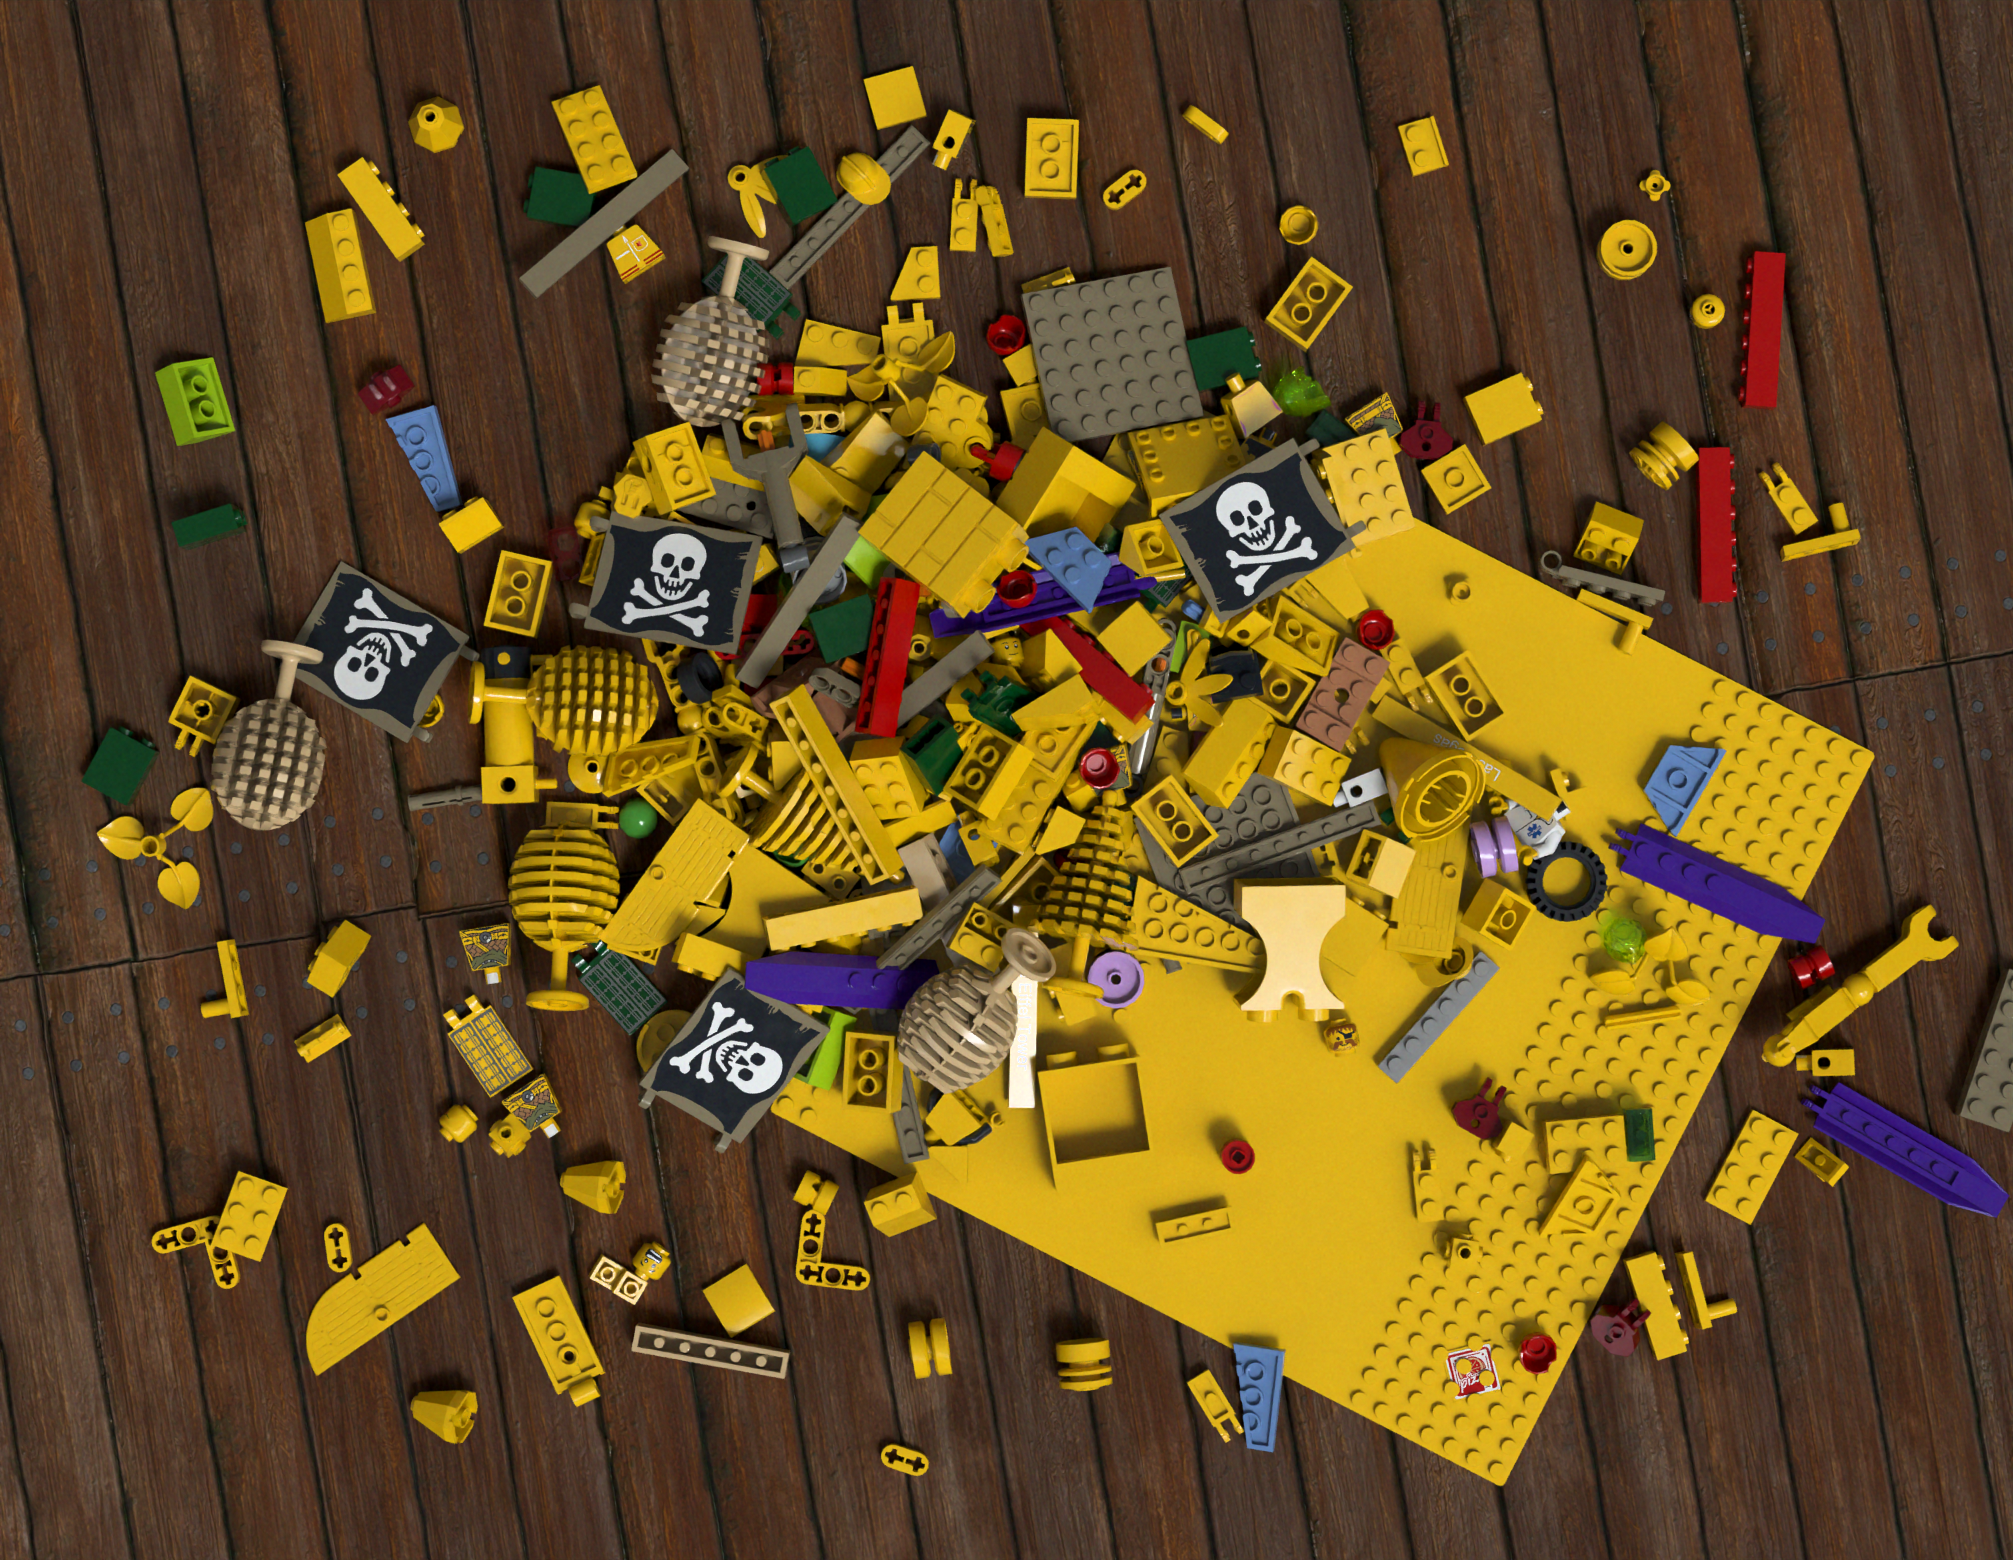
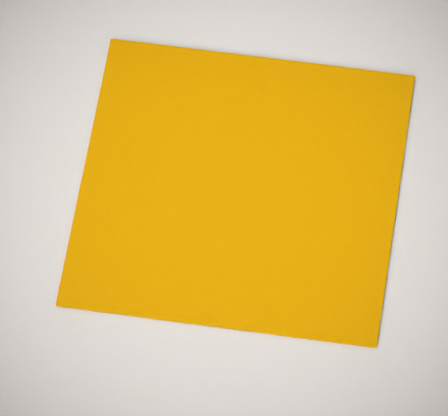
[771,409,1874,1486]

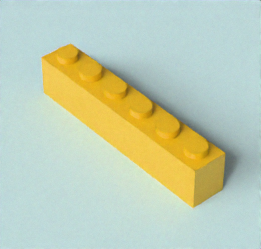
[762,885,923,953]
[671,932,823,1015]

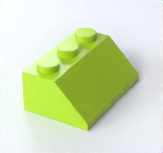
[155,357,235,446]
[794,1006,857,1091]

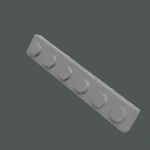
[1377,951,1500,1083]

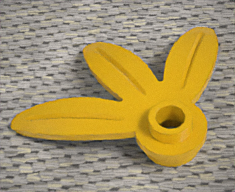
[728,155,788,238]
[1166,638,1233,727]

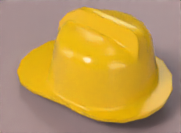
[836,152,891,205]
[1416,937,1474,987]

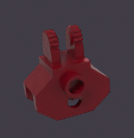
[358,364,416,416]
[1399,401,1453,460]
[1451,1077,1507,1139]
[1591,1298,1651,1357]

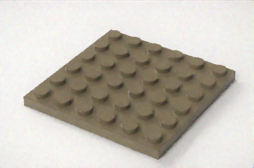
[1020,267,1204,443]
[1133,772,1321,964]

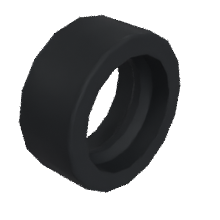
[677,652,723,704]

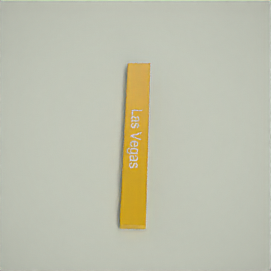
[1372,695,1562,822]

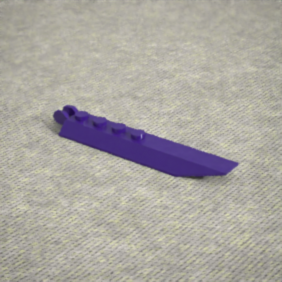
[929,552,1157,638]
[1608,823,1825,943]
[744,951,940,1010]
[1801,1082,2009,1218]

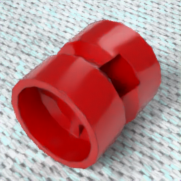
[757,362,794,396]
[1787,945,1835,990]
[1220,1139,1255,1174]

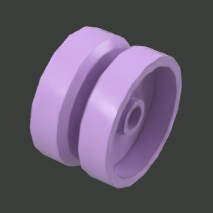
[1470,816,1518,878]
[1087,950,1144,1008]

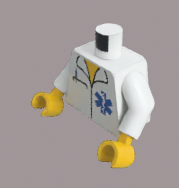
[1488,796,1571,866]

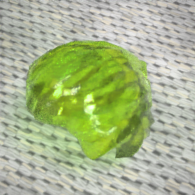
[1604,917,1647,965]

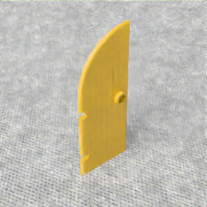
[599,798,753,951]
[1385,801,1474,959]
[306,1223,461,1376]

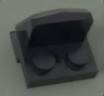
[1206,643,1264,704]

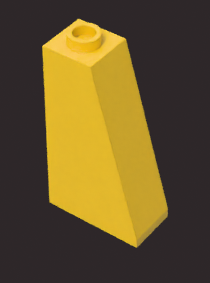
[1304,556,1369,622]

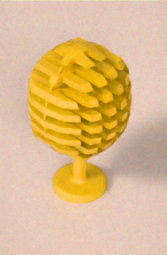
[468,645,658,757]
[508,821,620,1011]

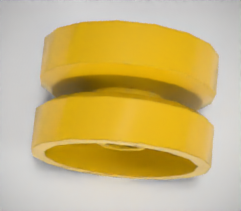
[1596,220,1657,280]
[908,1317,952,1379]

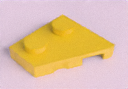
[891,246,940,301]

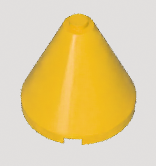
[1379,737,1486,842]

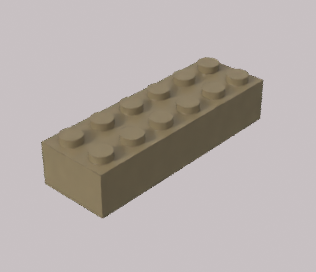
[1954,968,2013,1132]

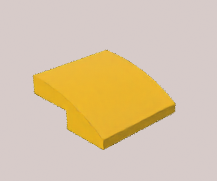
[1096,600,1173,677]
[703,1264,775,1338]

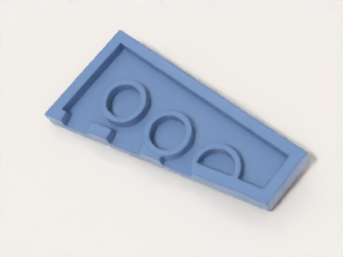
[386,405,463,512]
[1233,1342,1286,1452]

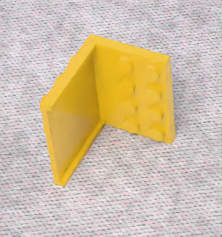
[1128,414,1247,521]
[1311,428,1415,559]

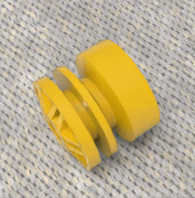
[1629,421,1699,490]
[1056,1338,1113,1391]

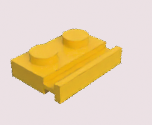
[1397,116,1449,177]

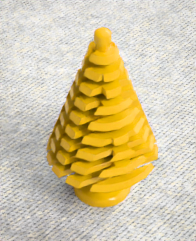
[716,742,905,885]
[1027,789,1139,999]

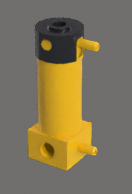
[480,645,557,804]

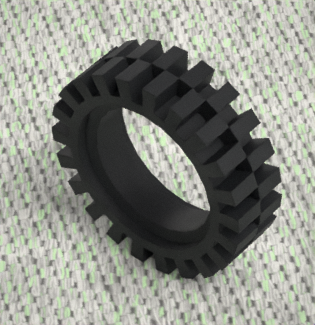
[1525,842,1608,922]

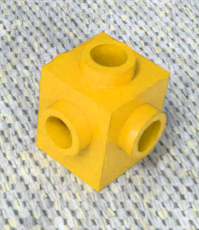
[488,1113,531,1158]
[1444,1233,1483,1273]

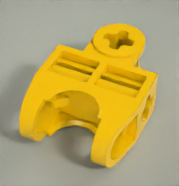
[701,702,773,758]

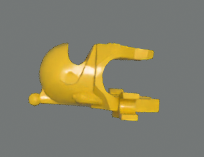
[599,449,671,520]

